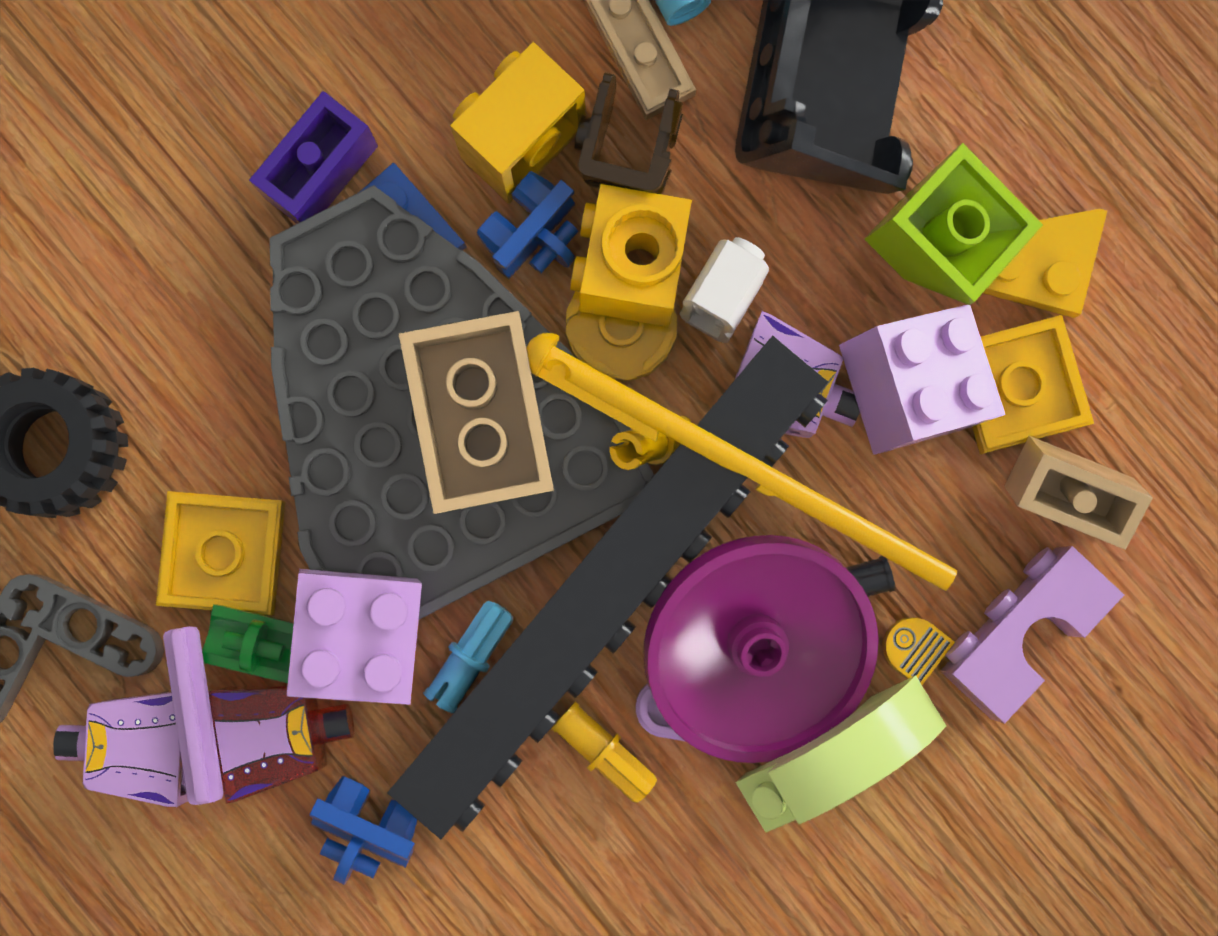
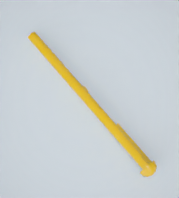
[526,333,957,591]

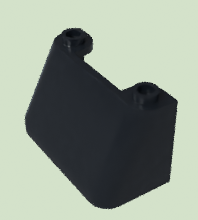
[735,0,943,194]

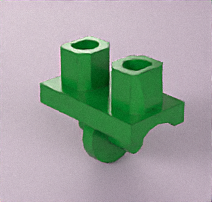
[202,604,294,683]

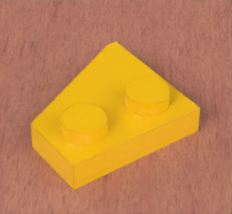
[983,208,1107,318]

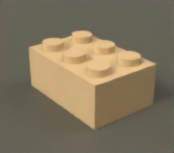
[399,311,554,514]

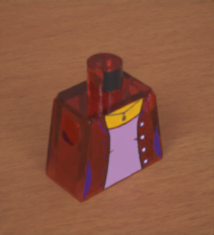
[208,685,354,804]

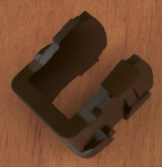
[574,72,683,194]

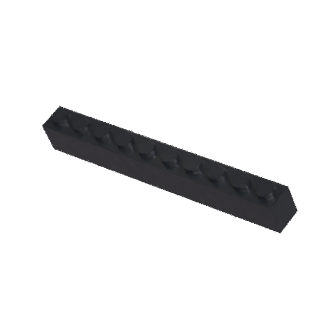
[387,335,828,840]

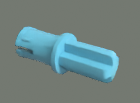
[423,601,513,713]

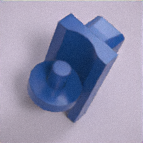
[477,171,579,279]
[309,776,417,885]

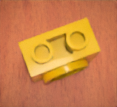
[570,184,692,327]

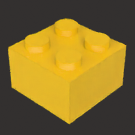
[450,42,586,204]

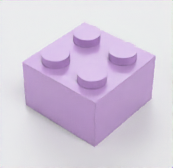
[839,305,1006,455]
[287,569,422,705]

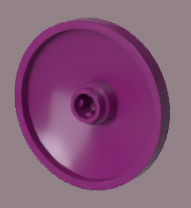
[643,535,879,763]

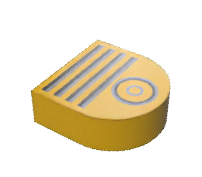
[882,618,955,685]

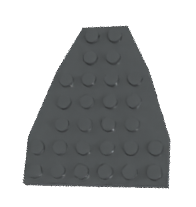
[270,185,654,619]

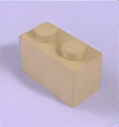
[1004,436,1153,550]

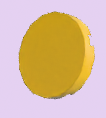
[566,291,677,382]

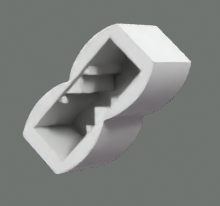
[680,237,769,343]

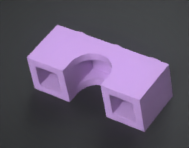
[940,546,1124,724]

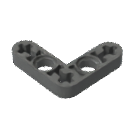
[0,574,164,723]

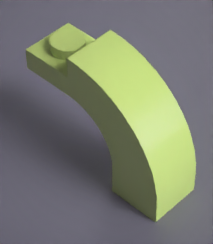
[735,675,946,833]

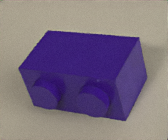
[249,91,378,224]

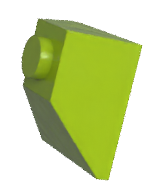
[864,143,1043,305]

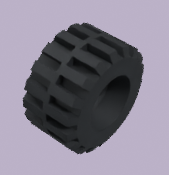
[0,367,128,518]

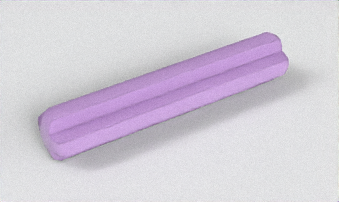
[163,626,224,805]

